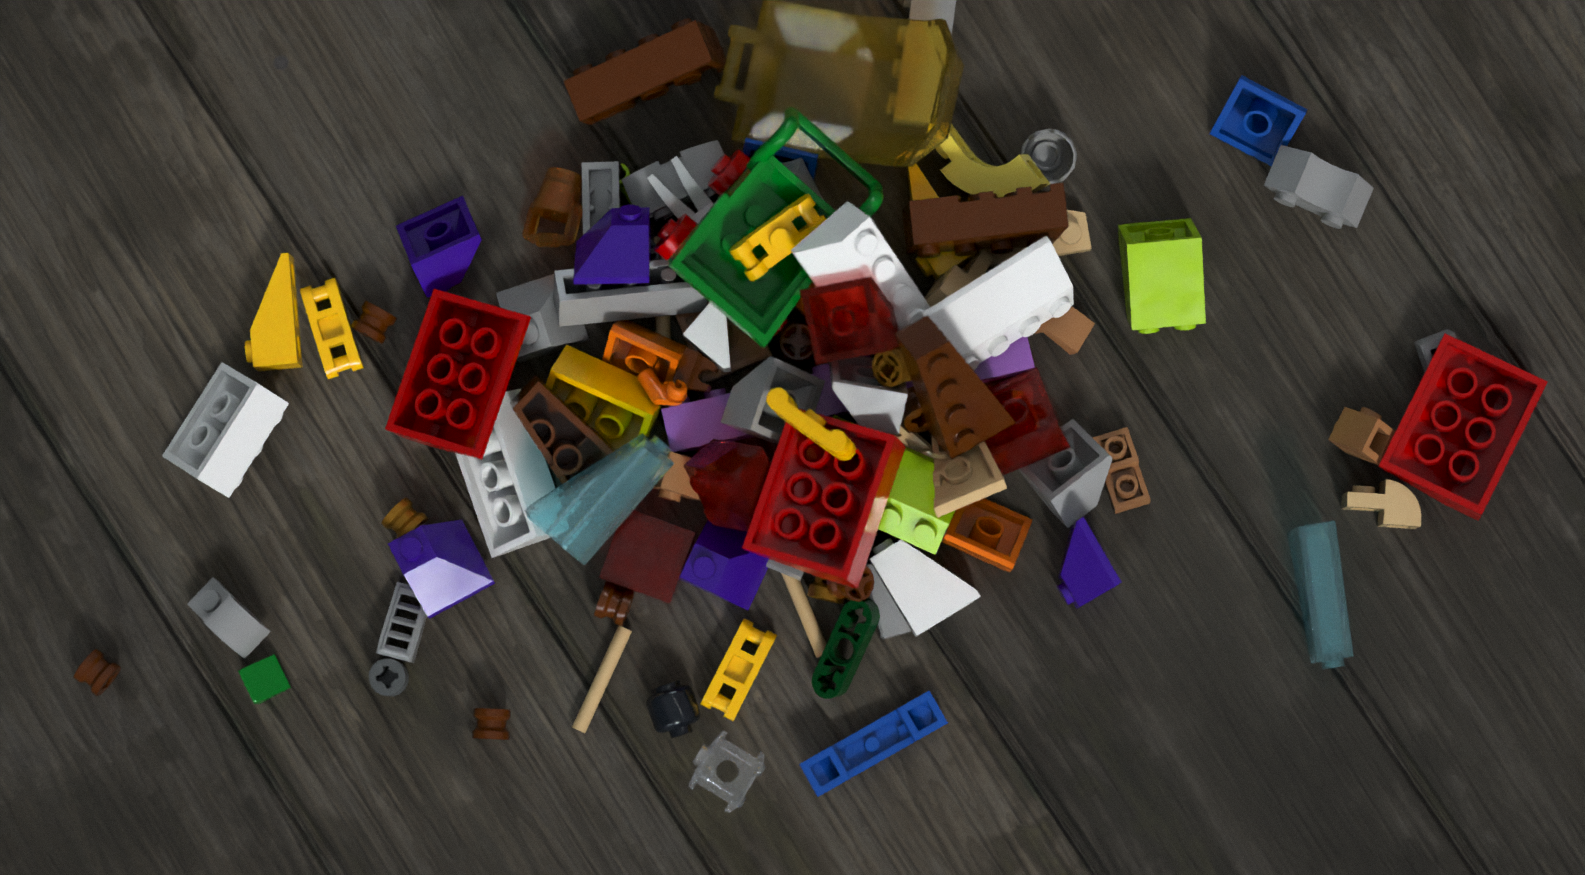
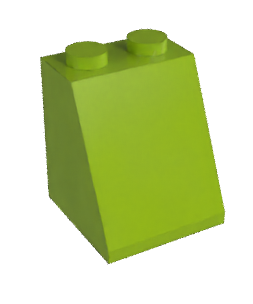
[1118,218,1206,334]

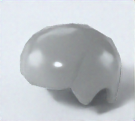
[1021,128,1077,184]

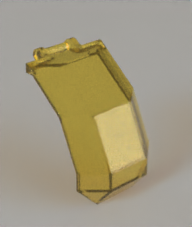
[714,0,964,167]

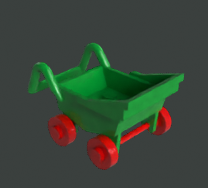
[654,107,884,348]

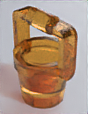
[522,167,582,248]

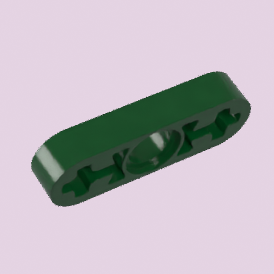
[812,598,880,699]

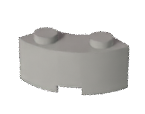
[622,140,724,222]
[1264,145,1374,229]

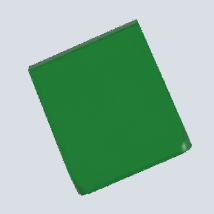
[238,654,292,705]

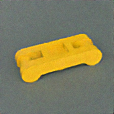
[729,194,826,282]
[300,278,364,379]
[766,388,856,461]
[700,618,777,721]

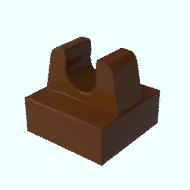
[672,348,719,392]

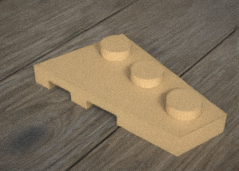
[932,436,1007,518]

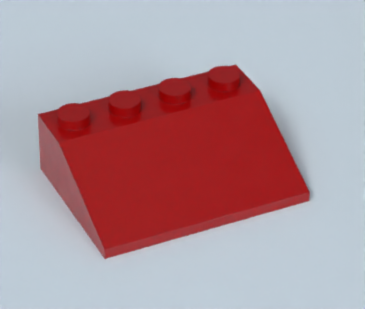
[385,289,531,460]
[1378,333,1548,521]
[742,408,906,589]

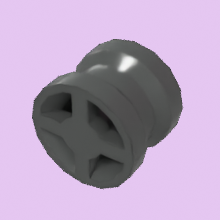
[369,658,409,696]

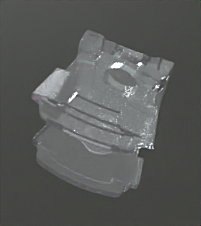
[689,731,766,813]

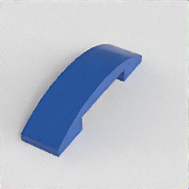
[799,690,948,797]

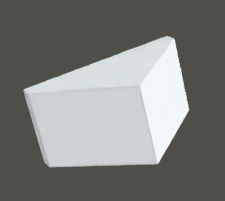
[683,303,731,372]

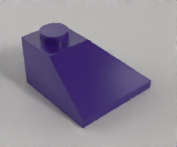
[396,196,482,298]
[573,205,651,284]
[679,512,768,611]
[1056,517,1122,609]
[388,519,495,619]

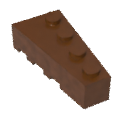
[564,18,730,125]
[902,183,1069,258]
[895,315,1016,460]
[510,375,648,537]

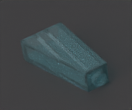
[525,433,675,566]
[1287,520,1354,670]

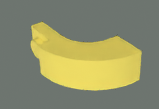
[930,123,1050,198]

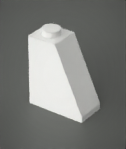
[869,538,981,637]

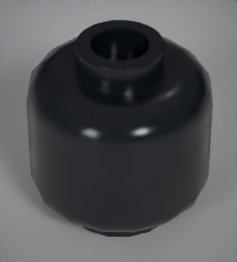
[646,680,701,739]

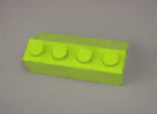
[832,415,955,555]

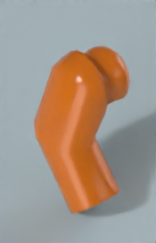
[637,368,687,406]

